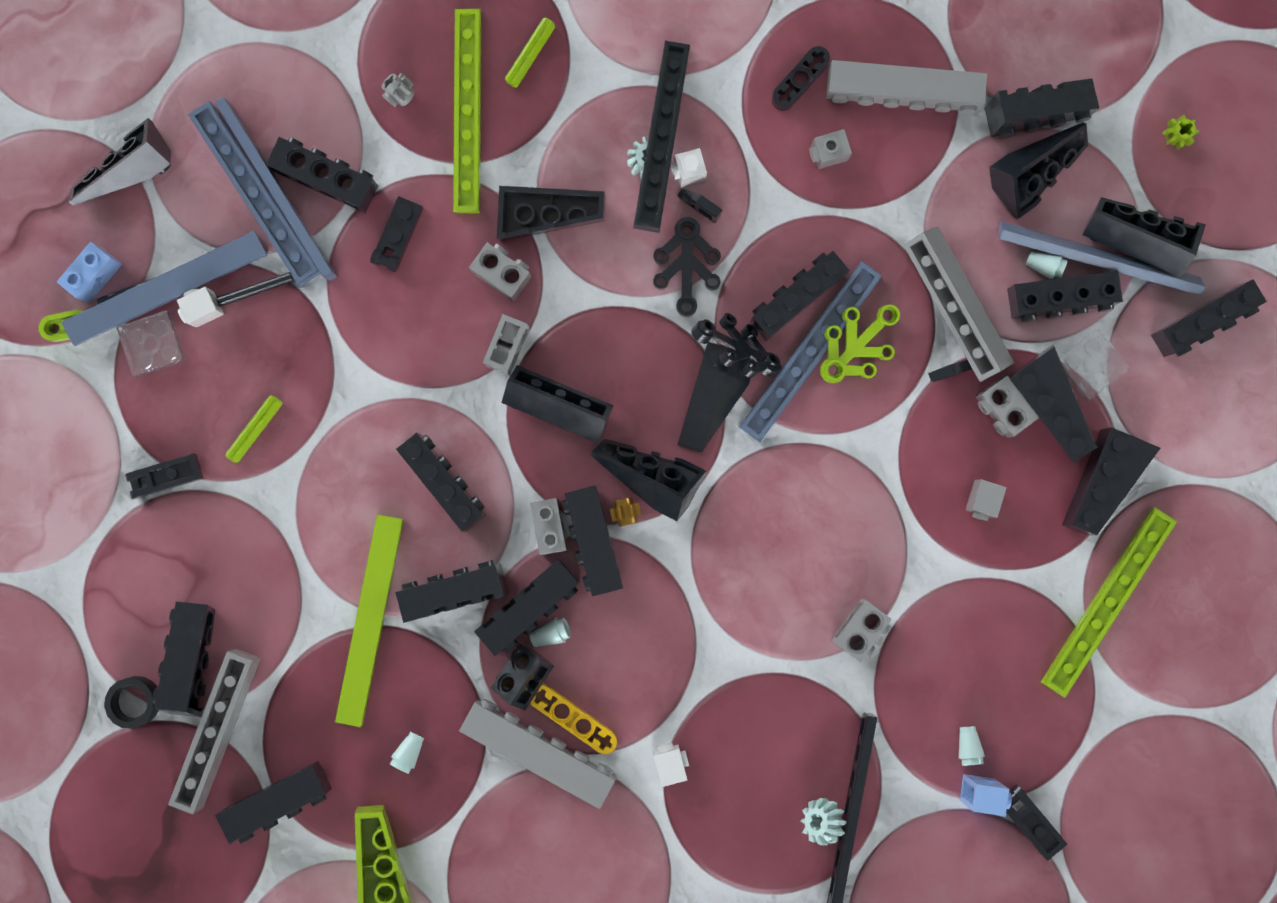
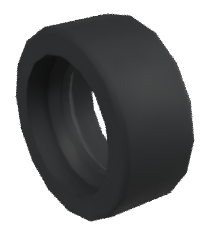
[104,676,159,729]

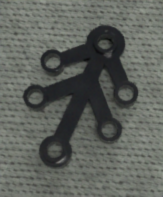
[653,217,721,318]
[691,313,781,378]

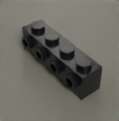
[750,251,850,341]
[1007,271,1123,322]
[1151,279,1267,357]
[501,365,614,443]
[396,432,486,532]
[561,485,623,597]
[215,761,332,844]

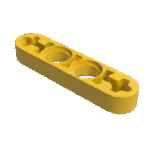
[530,683,617,754]

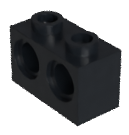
[491,643,554,710]

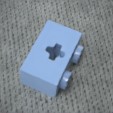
[57,242,123,304]
[960,774,1012,816]

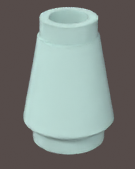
[1026,251,1068,280]
[530,617,571,648]
[958,726,985,766]
[390,731,424,774]

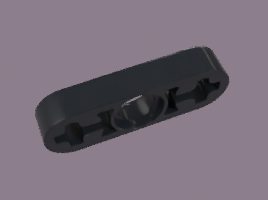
[772,46,830,111]

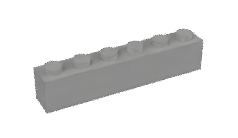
[826,60,987,115]
[904,227,1014,382]
[168,649,261,814]
[459,699,616,809]

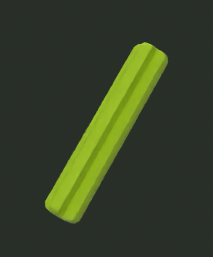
[505,18,555,88]
[225,395,282,463]

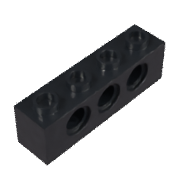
[266,137,378,214]

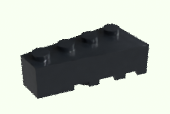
[984,78,1099,139]
[497,186,606,241]
[1082,197,1206,277]
[1009,345,1097,463]
[1062,427,1161,536]
[474,559,580,656]
[395,560,509,623]
[152,601,215,718]

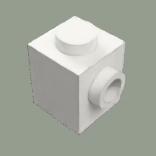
[671,148,707,188]
[177,287,224,328]
[653,742,689,787]

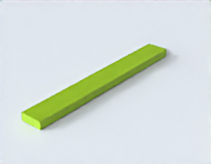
[453,9,482,213]
[1041,507,1177,698]
[335,514,404,727]

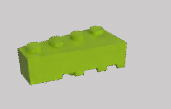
[355,805,413,903]

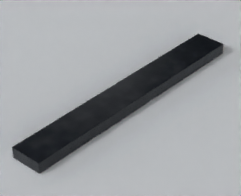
[633,40,690,233]
[827,712,877,903]

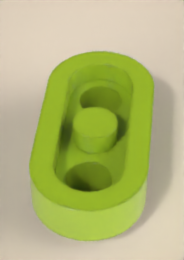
[39,310,83,342]

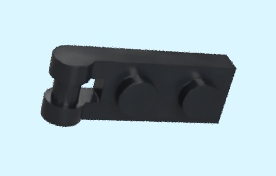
[370,196,423,272]
[125,453,204,500]
[1006,784,1067,861]

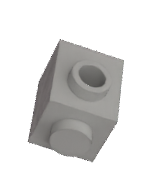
[809,129,852,169]
[965,479,1007,521]

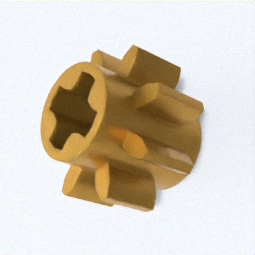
[609,497,642,527]

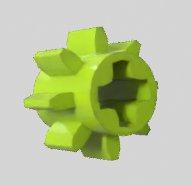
[1162,115,1199,150]

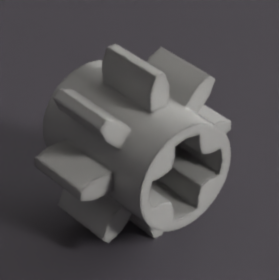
[382,73,414,107]

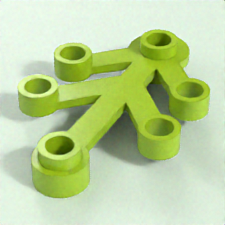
[820,305,900,383]

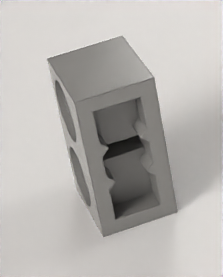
[469,242,532,302]
[483,314,530,376]
[976,376,1039,438]
[530,498,568,555]
[831,599,891,662]

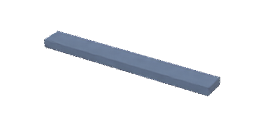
[215,97,338,281]
[188,101,321,287]
[997,221,1206,295]
[61,231,267,346]
[739,261,882,443]

